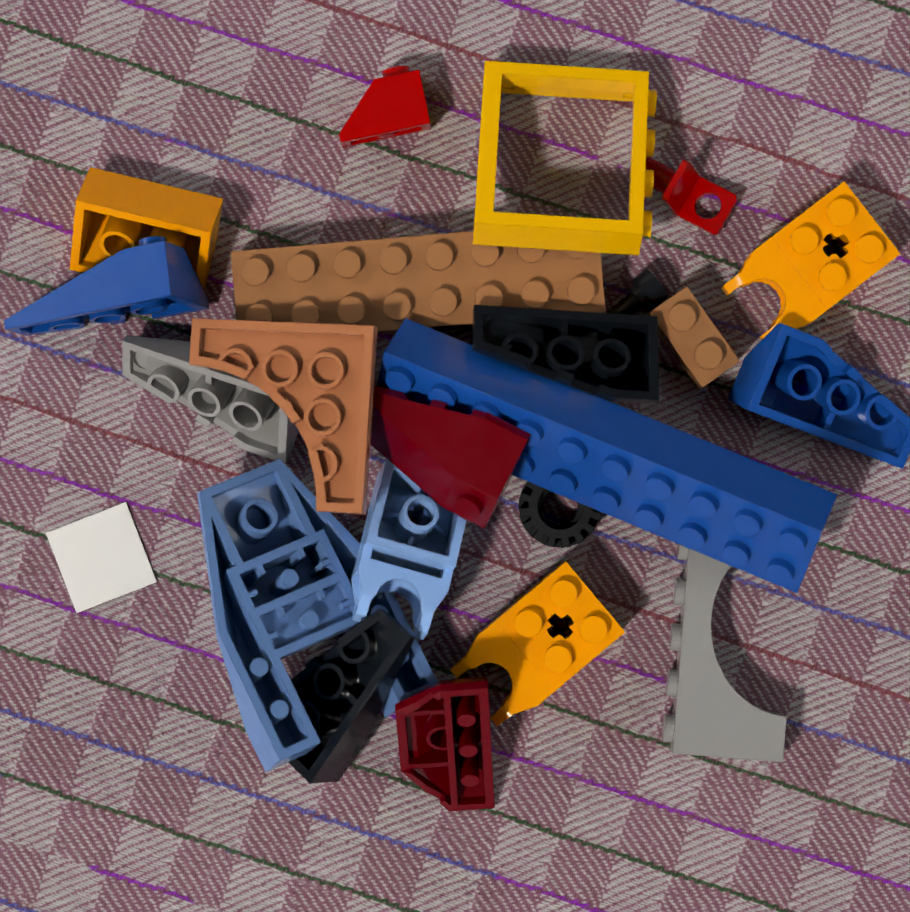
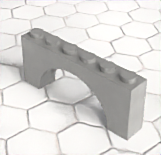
[662,544,787,762]

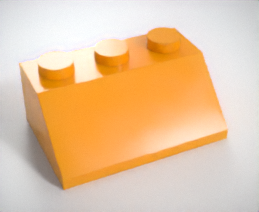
[69,167,223,292]

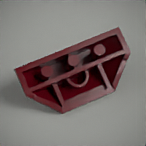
[395,677,495,811]

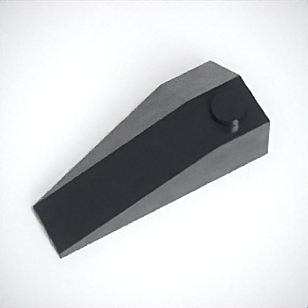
[472,305,659,404]
[288,609,415,784]

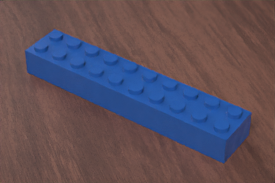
[377,318,837,593]

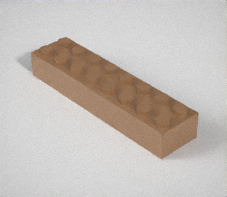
[231,231,606,335]

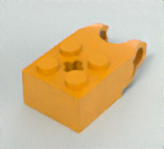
[721,181,900,340]
[450,561,625,726]

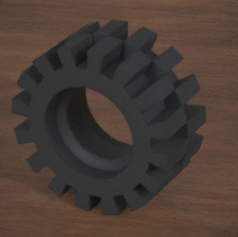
[518,481,601,548]

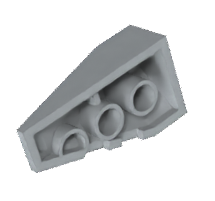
[122,335,299,464]

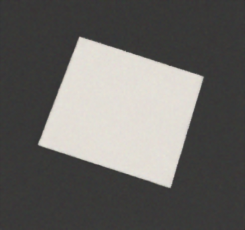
[46,502,157,613]

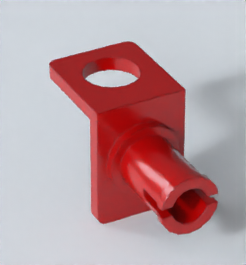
[645,157,738,235]

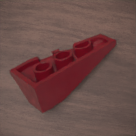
[370,385,531,529]

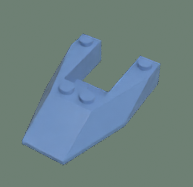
[197,459,437,773]

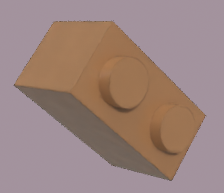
[646,286,740,390]

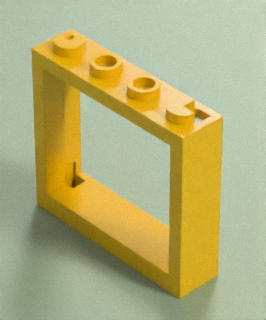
[473,61,657,255]

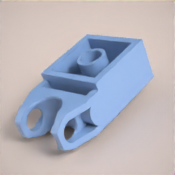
[351,458,466,640]

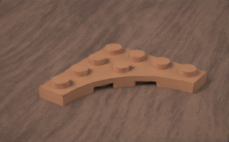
[189,318,378,515]

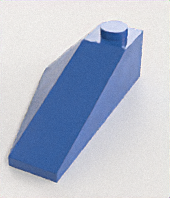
[4,236,209,336]
[728,322,910,469]

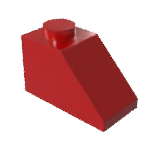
[339,65,431,148]

